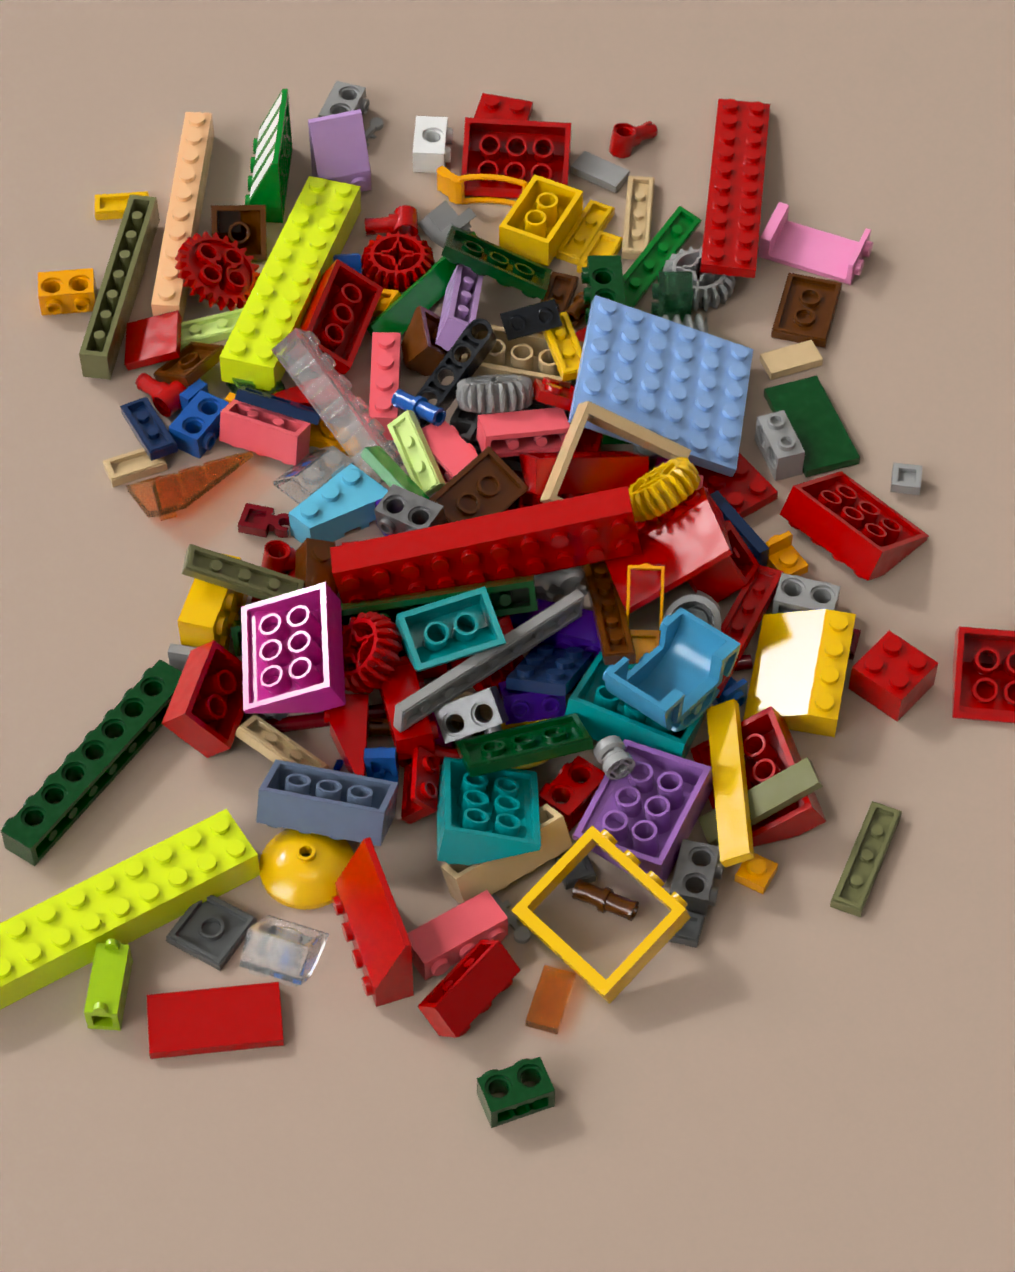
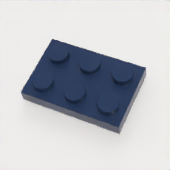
[506,643,594,696]

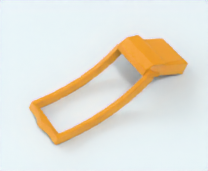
[437,165,527,206]
[626,563,665,663]

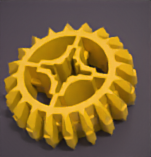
[628,457,701,522]

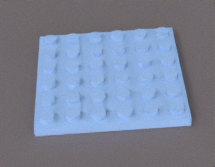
[568,295,753,477]

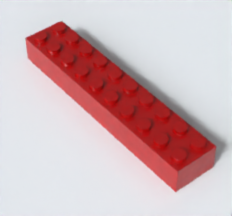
[330,486,642,604]

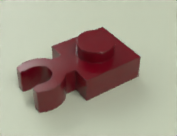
[238,503,290,538]

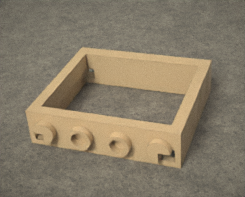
[540,401,691,503]

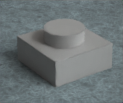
[890,462,922,495]

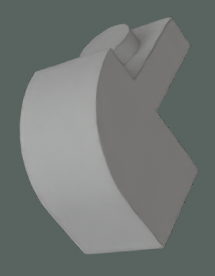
[418,200,476,248]

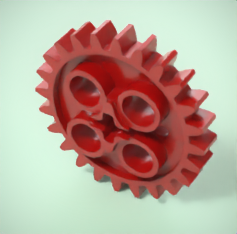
[175,231,260,311]

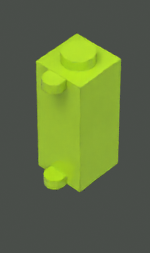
[84,938,133,1031]

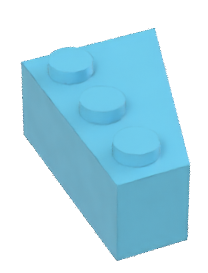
[289,463,388,543]

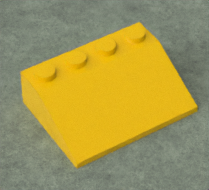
[743,609,856,737]

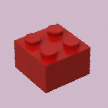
[848,630,938,722]

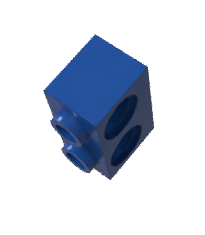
[169,390,229,459]

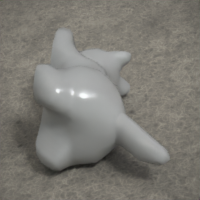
[534,566,588,602]

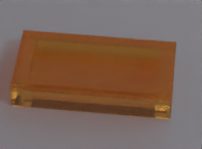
[525,965,576,1034]

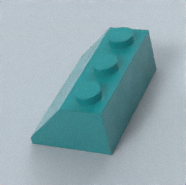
[395,586,506,673]

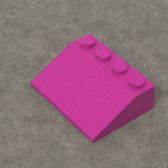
[241,582,346,714]

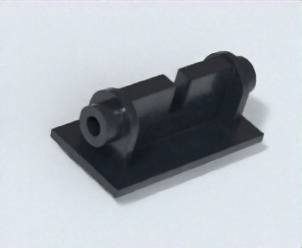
[500,298,562,341]

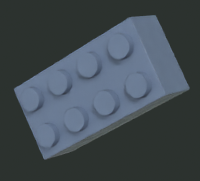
[256,759,398,846]

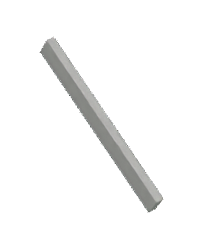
[393,589,585,732]

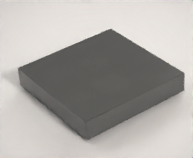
[166,895,257,971]

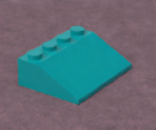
[565,651,710,758]
[437,756,541,866]

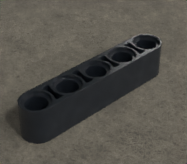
[403,318,496,428]

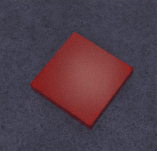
[124,310,182,371]

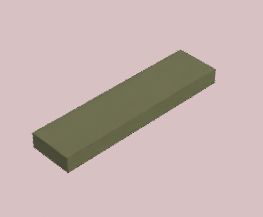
[182,544,305,600]
[698,757,823,846]
[830,801,902,917]

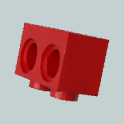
[538,755,605,832]

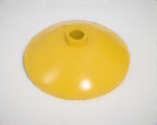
[259,829,354,910]

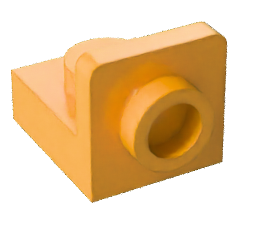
[765,531,809,576]

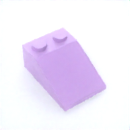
[308,109,372,192]

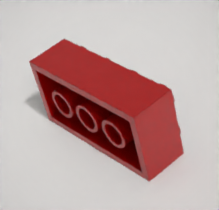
[288,259,384,377]

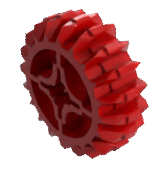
[361,230,435,292]
[342,611,403,694]

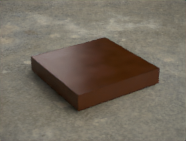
[153,342,224,386]

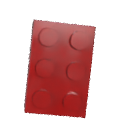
[161,640,244,758]

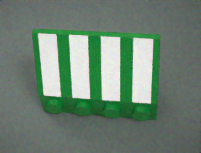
[245,89,293,223]

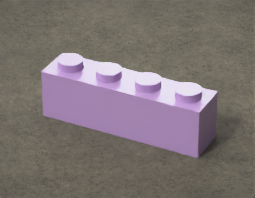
[435,264,483,351]

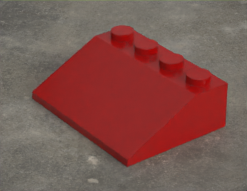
[461,117,572,199]
[780,471,929,581]
[605,486,733,614]
[952,626,1015,723]
[690,706,826,847]
[332,837,414,1007]

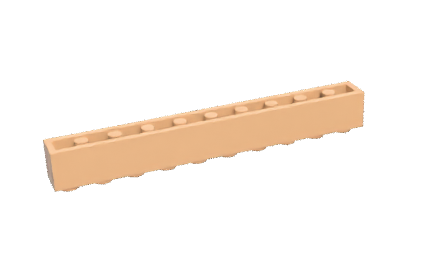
[151,112,214,322]

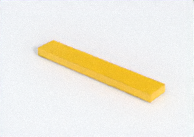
[706,699,754,868]

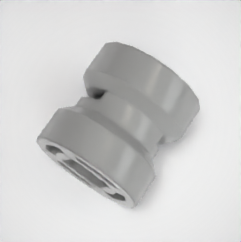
[593,735,635,780]

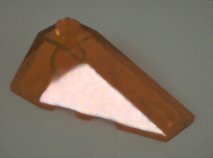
[126,451,253,521]

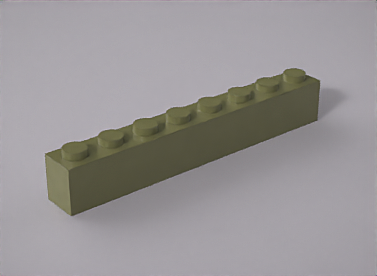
[79,195,160,380]

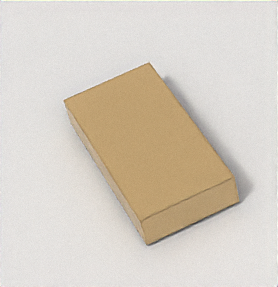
[760,340,823,380]
[103,448,168,487]

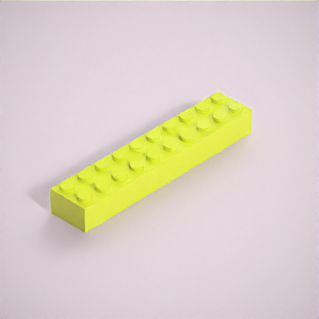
[219,176,361,392]
[0,808,260,1010]

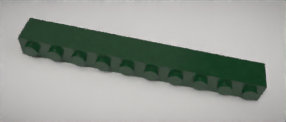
[230,574,539,657]

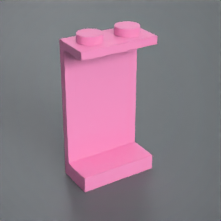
[758,202,873,285]

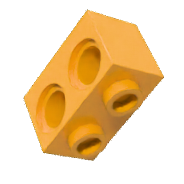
[38,268,97,316]

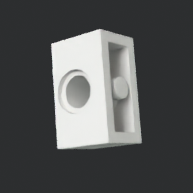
[412,116,453,173]

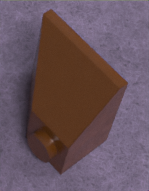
[211,205,267,260]
[401,305,463,376]

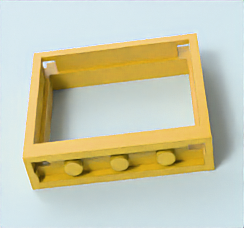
[511,825,691,1004]

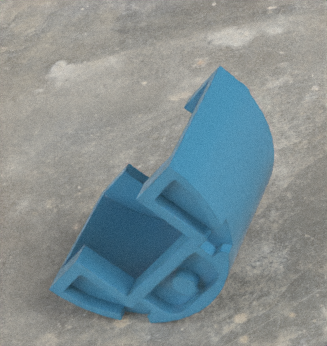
[602,607,741,732]

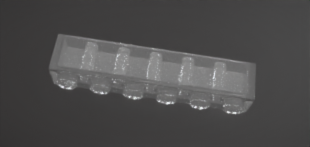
[271,328,404,484]

